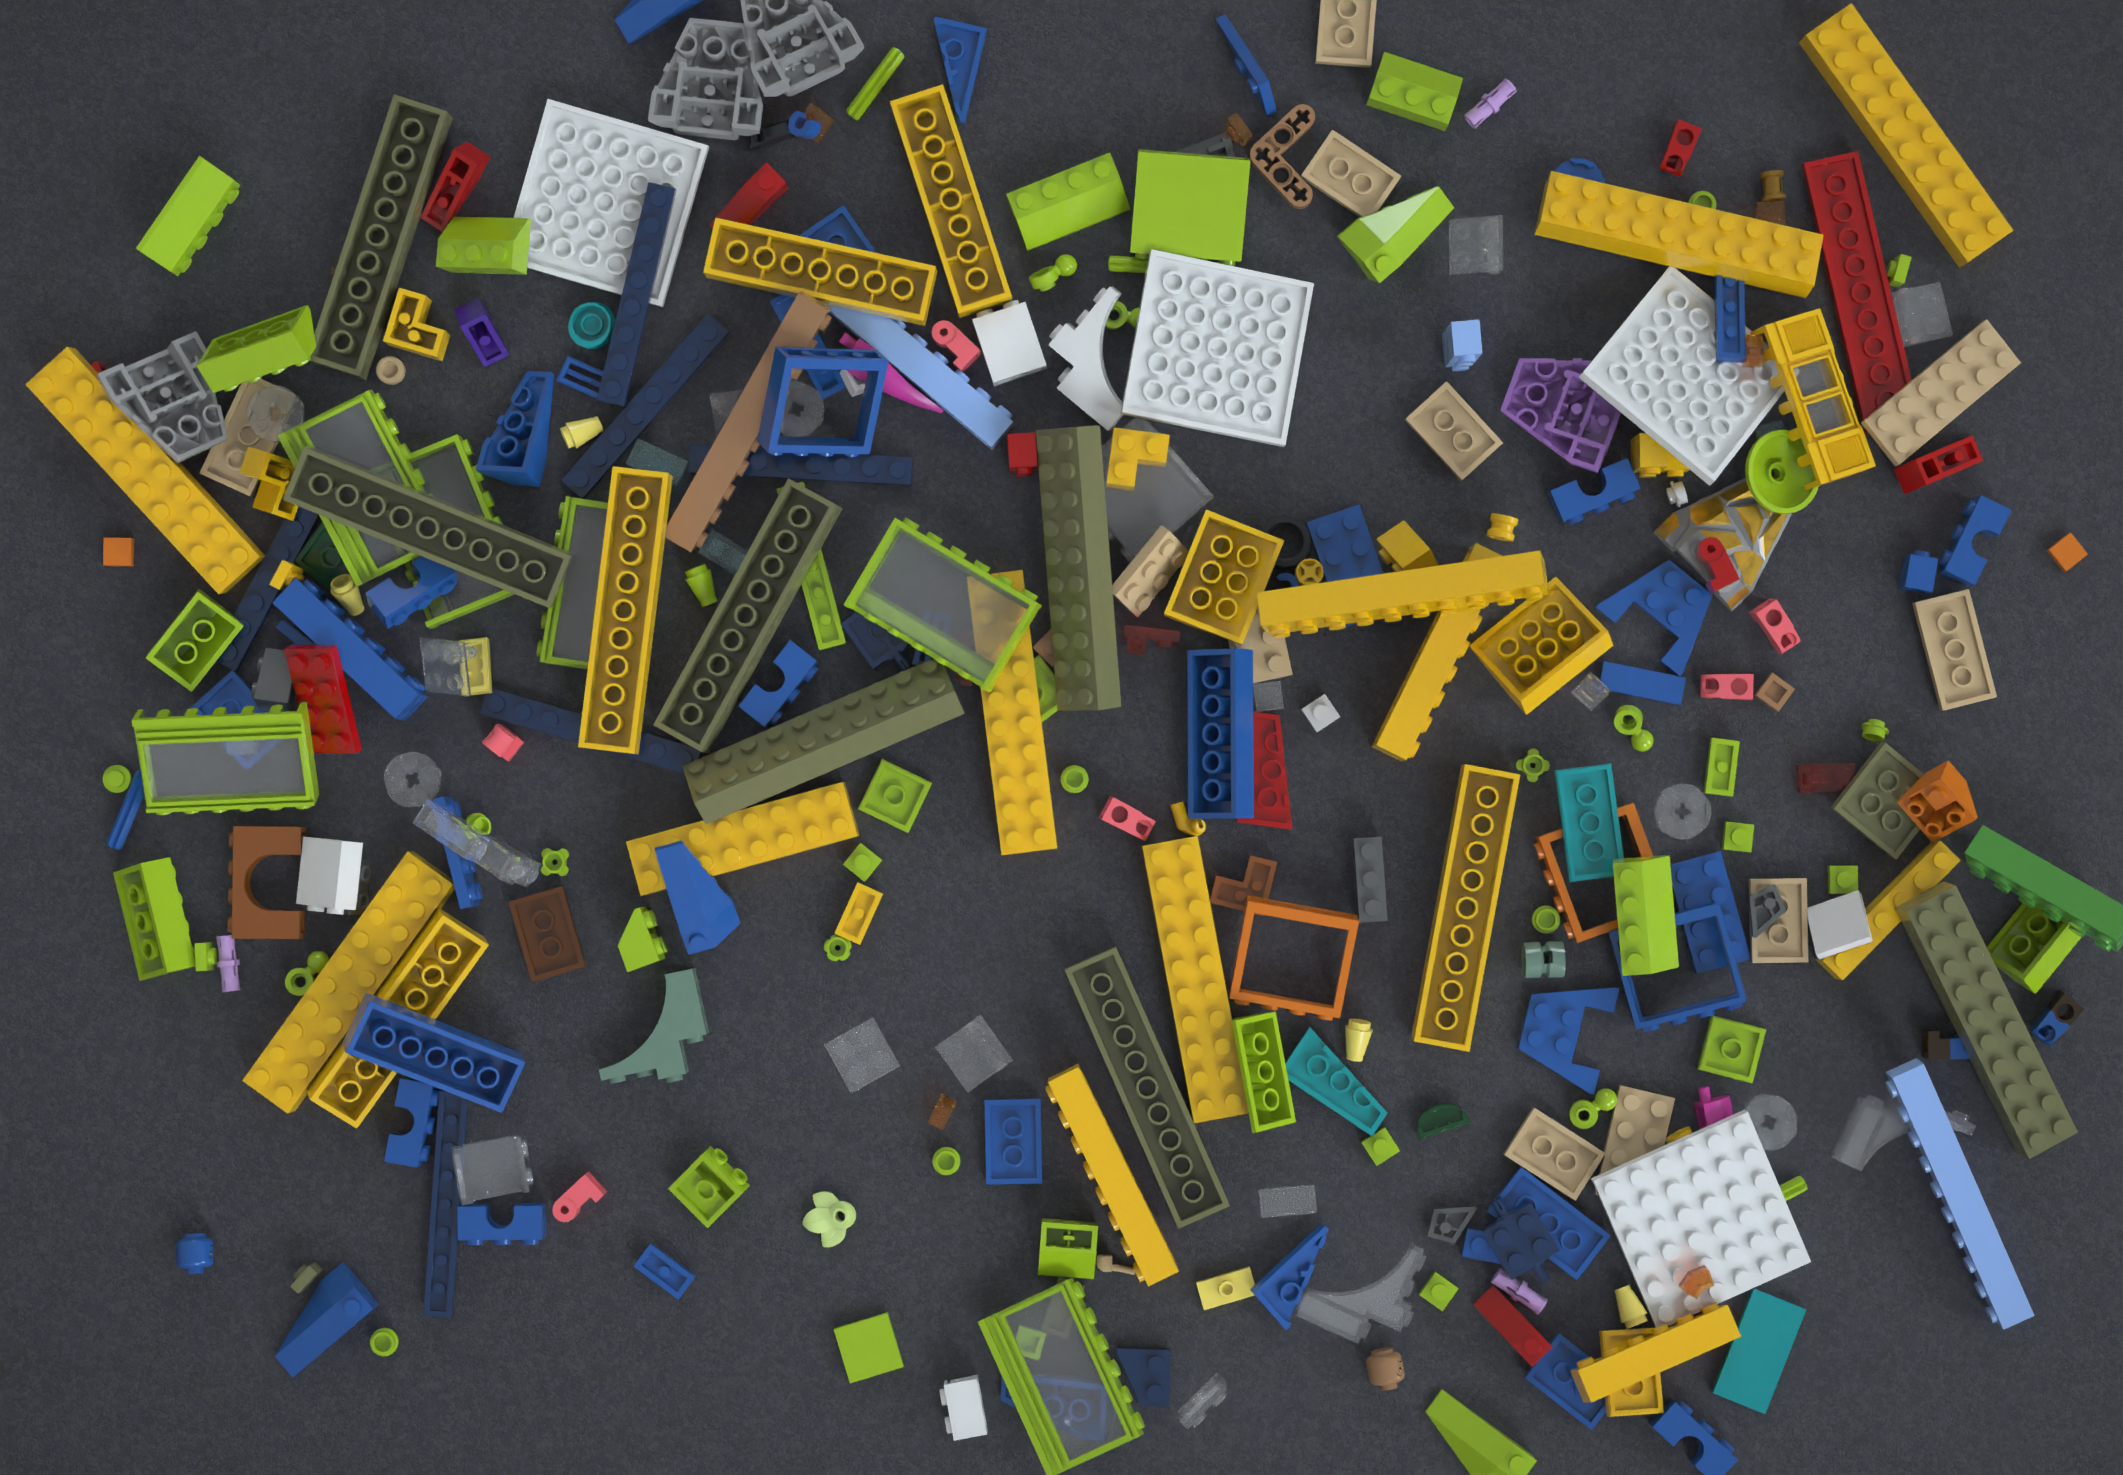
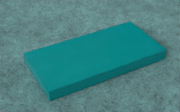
[1554,763,1624,882]
[1711,1288,1806,1414]

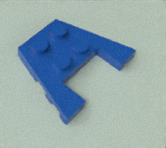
[1595,560,1713,676]
[1517,987,1620,1095]

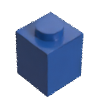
[1898,550,1938,594]

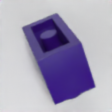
[454,297,509,367]

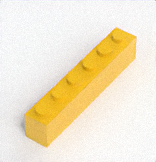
[1815,841,1961,980]
[1570,1302,1741,1403]

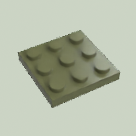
[1830,742,1924,860]

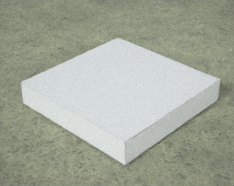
[1807,890,1873,959]

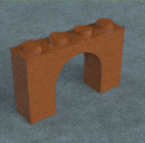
[228,826,307,939]

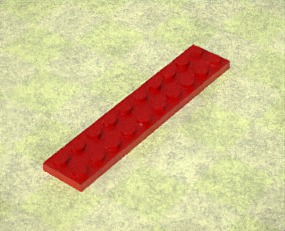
[1802,151,1912,435]

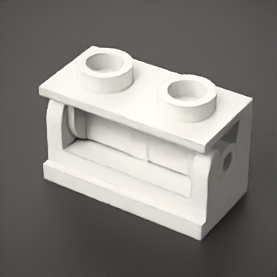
[940,1374,988,1441]

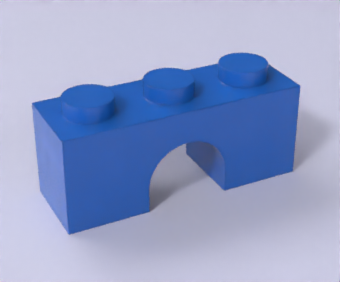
[1547,458,1641,526]
[1938,495,2011,587]
[366,557,457,629]
[739,640,819,728]
[384,1076,440,1168]
[457,1203,546,1245]
[1648,1398,1738,1475]

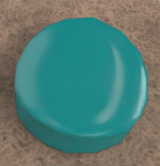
[568,302,615,349]

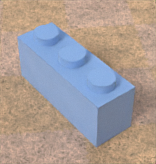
[1442,320,1482,371]

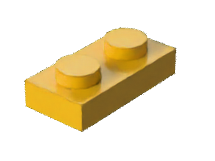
[269,560,304,591]
[834,882,883,945]

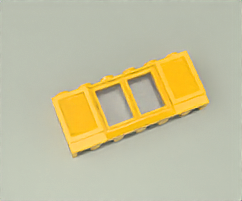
[1750,308,1876,490]

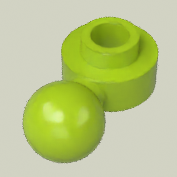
[1029,254,1077,292]
[1105,301,1140,330]
[1614,705,1654,752]
[285,951,330,996]
[1569,1088,1617,1129]

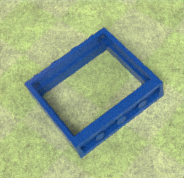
[757,347,889,457]
[1609,901,1747,1032]

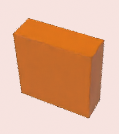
[2046,532,2088,572]
[103,538,134,566]

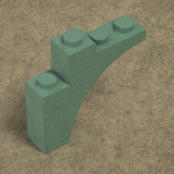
[599,968,709,1084]

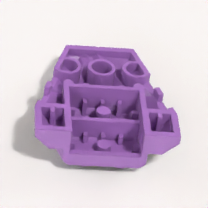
[1500,358,1622,473]

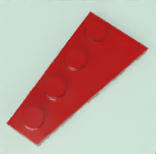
[1237,712,1293,830]

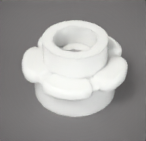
[1666,481,1688,507]

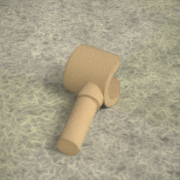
[1097,1255,1135,1275]

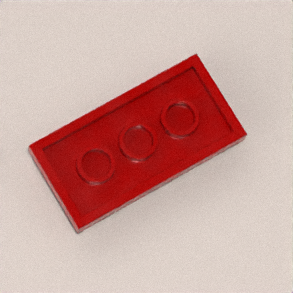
[284,645,362,754]

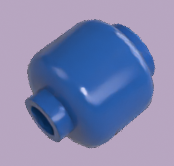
[176,1233,213,1274]

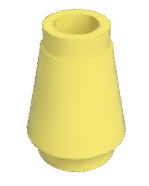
[560,416,604,449]
[330,574,364,616]
[1345,1019,1373,1062]
[1614,1285,1648,1329]

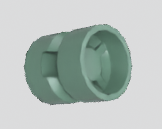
[1521,941,1566,978]

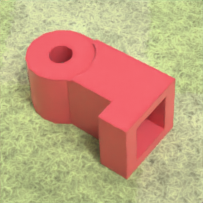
[932,320,981,373]
[1748,599,1801,654]
[1700,674,1754,700]
[482,724,524,761]
[1098,796,1156,841]
[552,1172,607,1222]

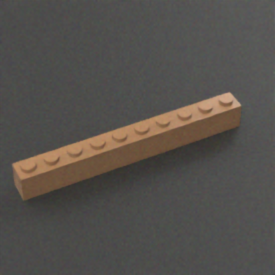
[665,291,832,552]

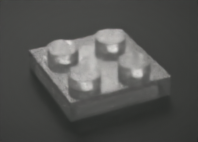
[824,1017,901,1094]
[1177,1373,1227,1429]

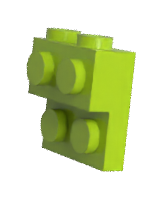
[668,1146,750,1228]

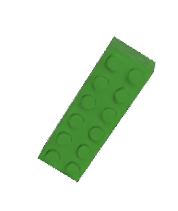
[1965,825,2123,953]

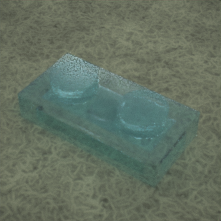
[626,438,689,488]
[698,529,748,575]

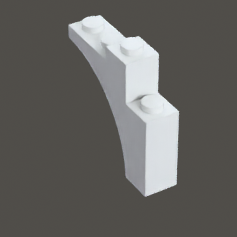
[1049,287,1123,431]

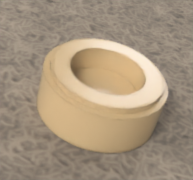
[376,356,406,385]

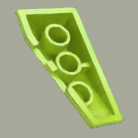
[1337,186,1454,283]
[1425,1389,1537,1475]

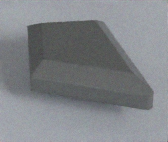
[1748,885,1786,938]
[1427,1206,1477,1244]

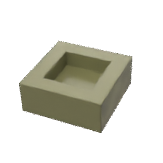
[290,1262,323,1294]

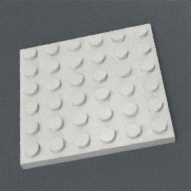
[514,99,709,307]
[1121,249,1314,447]
[1579,266,1800,486]
[1591,1110,1811,1328]

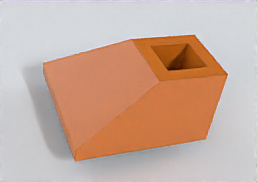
[1897,760,1978,843]

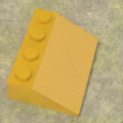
[1164,510,1284,645]
[1469,577,1614,715]

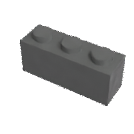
[1351,837,1388,923]

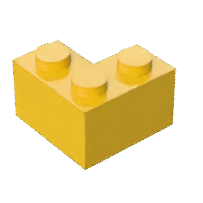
[383,288,450,362]
[1106,427,1170,491]
[1631,433,1690,478]
[239,446,298,521]
[1377,520,1439,572]

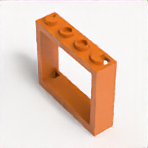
[1534,803,1653,943]
[1229,895,1359,1020]

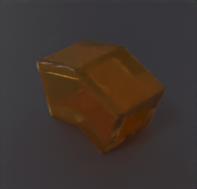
[1742,335,1764,368]
[927,1094,957,1130]
[1678,1265,1714,1299]

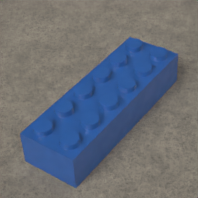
[273,578,429,721]
[1187,648,1254,819]
[342,993,526,1113]

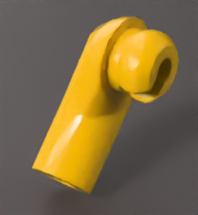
[1170,802,1206,836]

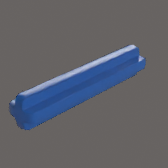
[106,770,144,850]

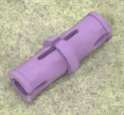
[1464,78,1517,129]
[216,935,241,992]
[1491,1268,1548,1315]

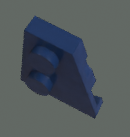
[1116,1347,1171,1407]

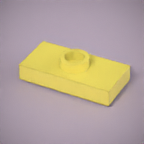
[460,637,492,696]
[1196,1266,1255,1310]

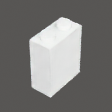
[972,300,1047,386]
[296,837,363,915]

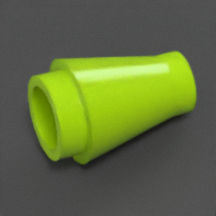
[685,564,717,607]

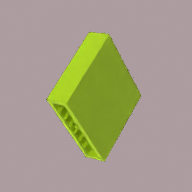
[1130,149,1251,266]

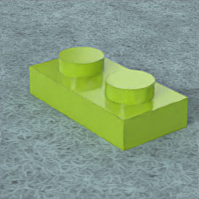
[1703,738,1740,797]

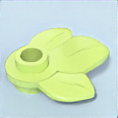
[802,1191,856,1248]

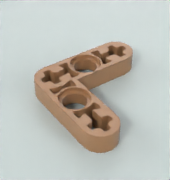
[1249,104,1315,209]

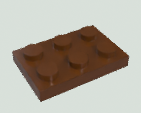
[508,886,587,982]

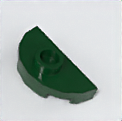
[1416,1103,1471,1140]

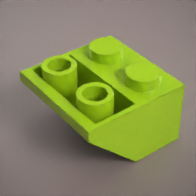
[618,906,668,972]
[1038,1218,1098,1279]

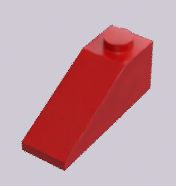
[420,142,490,232]
[709,163,789,229]
[1893,435,1984,495]
[1473,1285,1553,1367]

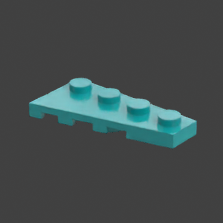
[1285,1027,1387,1136]

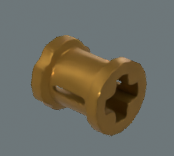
[1758,170,1786,203]

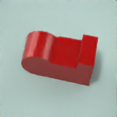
[1659,119,1702,177]
[1695,537,1740,594]

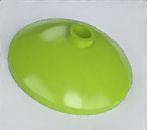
[1745,430,1819,514]

